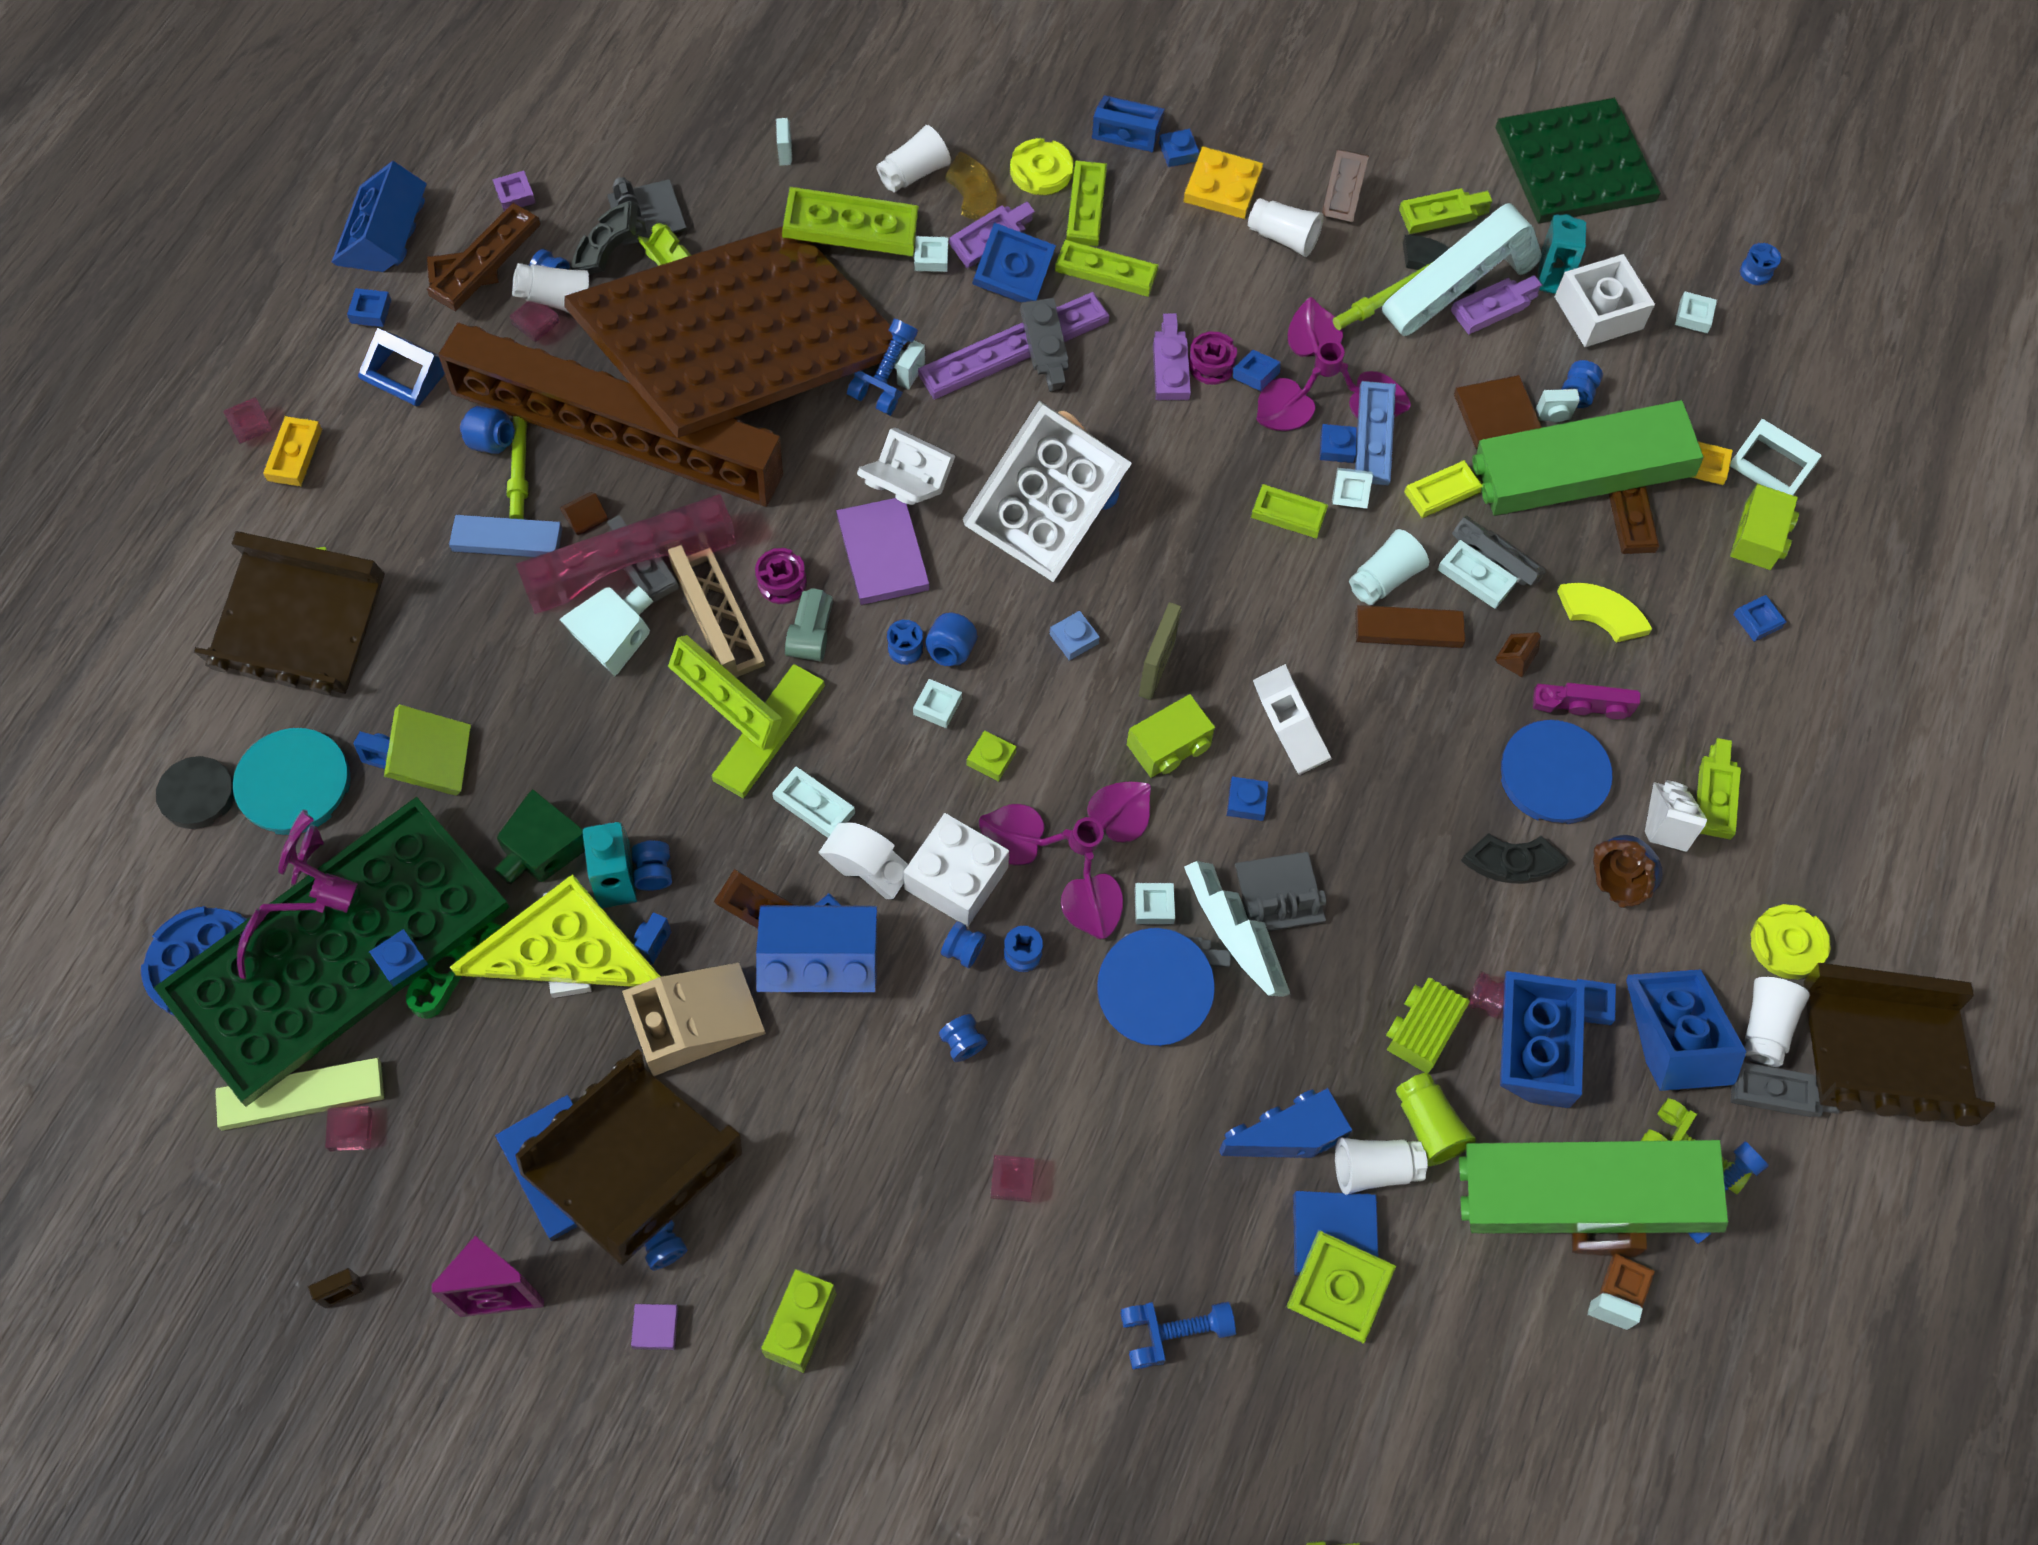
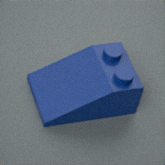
[1626,969,1747,1091]

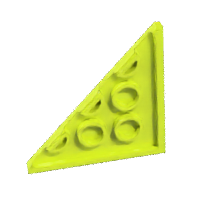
[450,875,660,987]

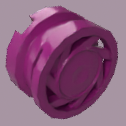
[1189,331,1237,385]
[755,548,807,604]

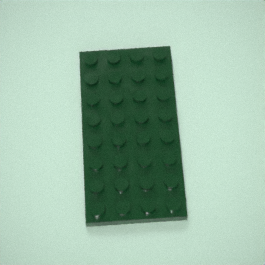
[154,796,509,1107]

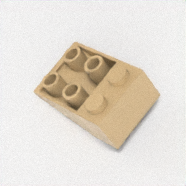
[622,963,766,1076]

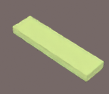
[215,1058,384,1131]

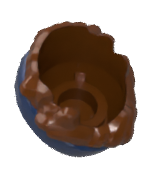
[1593,835,1663,908]

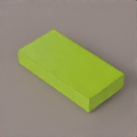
[1251,484,1328,539]

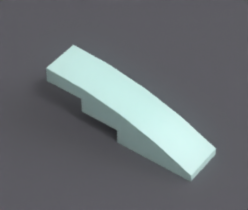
[1184,861,1290,997]

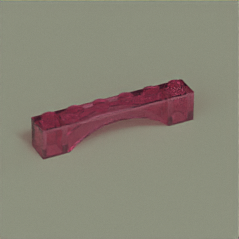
[516,494,736,614]

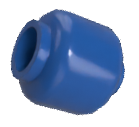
[460,406,515,454]
[925,613,978,666]

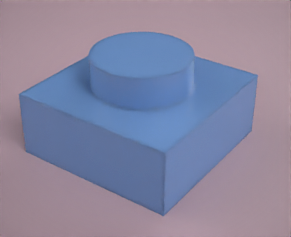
[1050,611,1100,661]

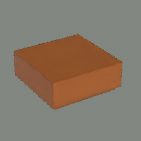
[1600,1254,1655,1308]

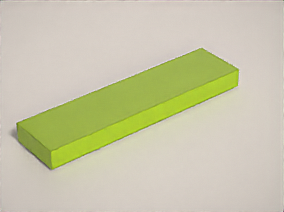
[668,635,783,751]
[712,664,825,799]

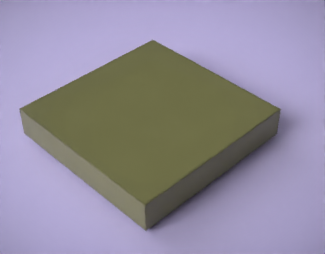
[1139,602,1182,700]

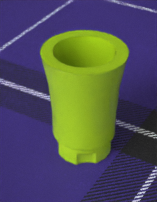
[1396,1073,1477,1166]

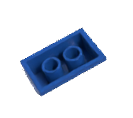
[332,161,427,272]
[756,905,877,992]
[1500,971,1585,1108]

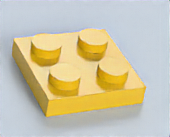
[1183,146,1263,219]

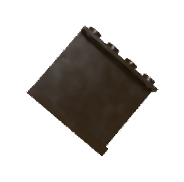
[194,531,385,695]
[1803,962,1996,1127]
[515,1049,742,1266]

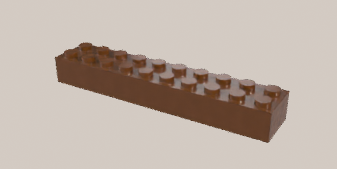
[438,322,783,507]

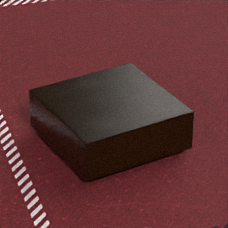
[308,1268,364,1308]

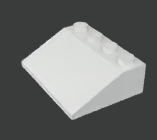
[963,400,1132,582]

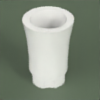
[876,125,951,192]
[1248,198,1323,257]
[512,263,589,313]
[1745,977,1810,1067]
[1335,1137,1428,1195]

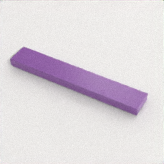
[918,292,1109,400]

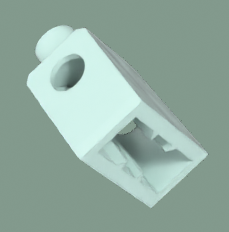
[560,586,653,676]

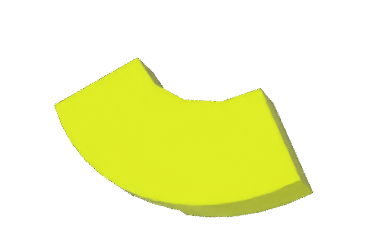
[1557,583,1652,643]

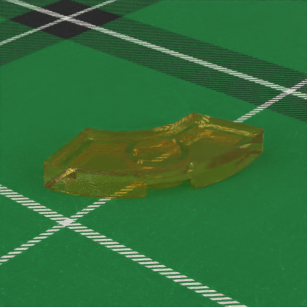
[946,152,996,221]

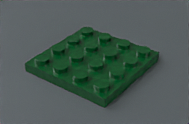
[1495,97,1661,224]

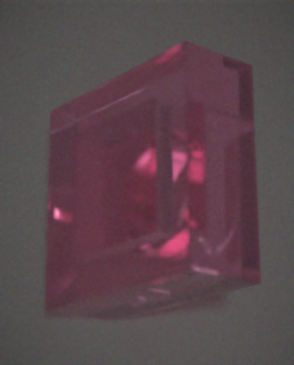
[509,301,559,343]
[223,397,272,444]
[325,1106,372,1152]
[990,1155,1034,1202]

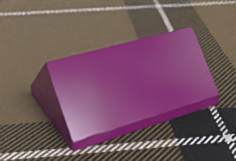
[432,1236,544,1317]

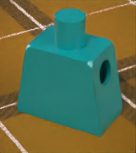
[1537,215,1586,294]
[583,822,637,908]

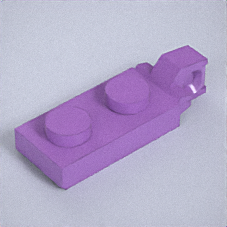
[949,202,1035,269]
[1451,275,1542,335]
[1153,314,1191,400]

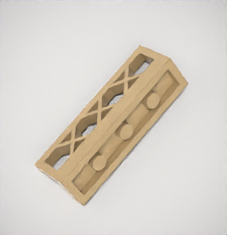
[668,545,765,677]

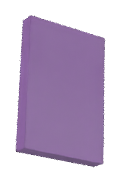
[836,498,929,605]

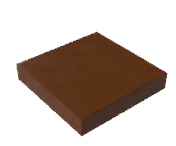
[1454,375,1542,449]

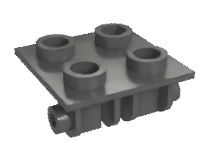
[607,177,687,246]
[1235,852,1326,931]

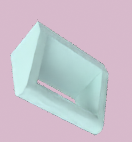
[1730,419,1822,495]

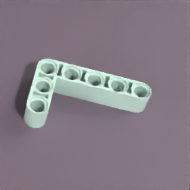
[1382,203,1542,336]

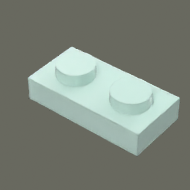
[1437,540,1518,609]
[772,767,855,838]

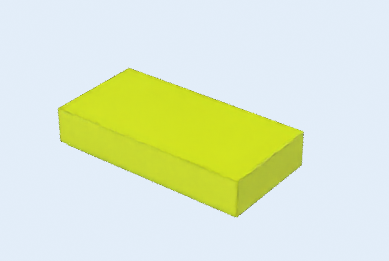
[1404,460,1482,518]

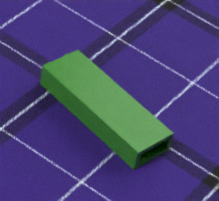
[1472,400,1704,516]
[1459,1140,1728,1233]

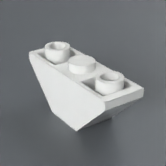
[1253,664,1332,775]
[1645,780,1707,852]

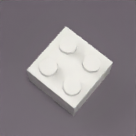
[1555,254,1655,347]
[903,813,1009,927]

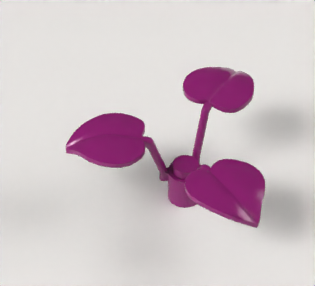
[1256,297,1411,431]
[979,782,1151,940]
[237,809,358,980]

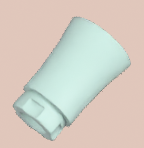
[1349,529,1429,606]

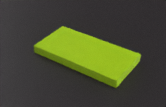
[782,187,919,256]

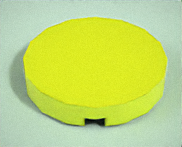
[1010,138,1073,195]
[1751,904,1831,980]

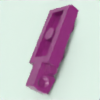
[1533,683,1640,719]

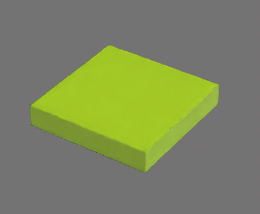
[384,704,471,796]
[1286,1231,1396,1343]

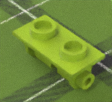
[637,223,691,266]

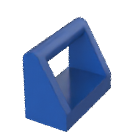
[1092,95,1165,152]
[358,328,445,407]

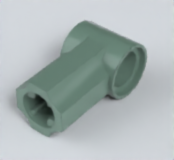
[785,588,833,662]

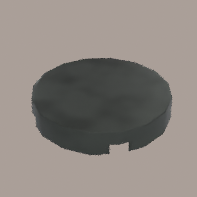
[156,756,235,829]

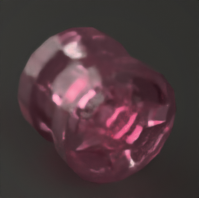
[1468,971,1504,1019]

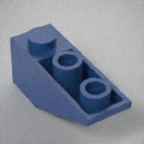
[1219,1088,1352,1158]

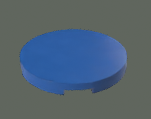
[1501,720,1612,824]
[141,906,246,1016]
[1097,928,1214,1046]

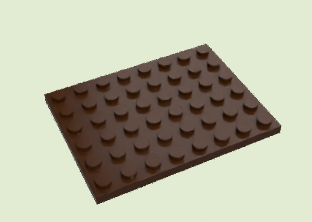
[564,226,908,438]

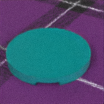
[233,728,351,835]

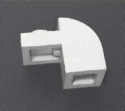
[819,823,908,899]

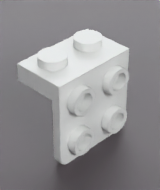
[857,427,955,505]

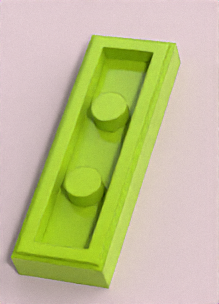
[1066,160,1107,247]
[1055,240,1159,297]

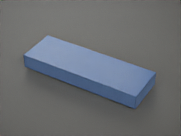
[1355,381,1396,485]
[449,515,563,559]

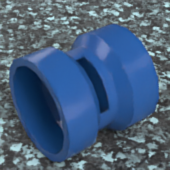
[1561,360,1603,408]
[631,841,672,891]
[643,1220,688,1271]

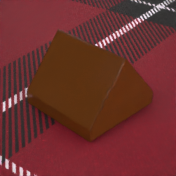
[560,492,608,535]
[1495,632,1541,677]

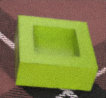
[967,730,1017,782]

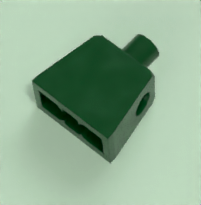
[494,789,585,885]

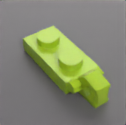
[1399,188,1492,234]
[1696,738,1741,840]

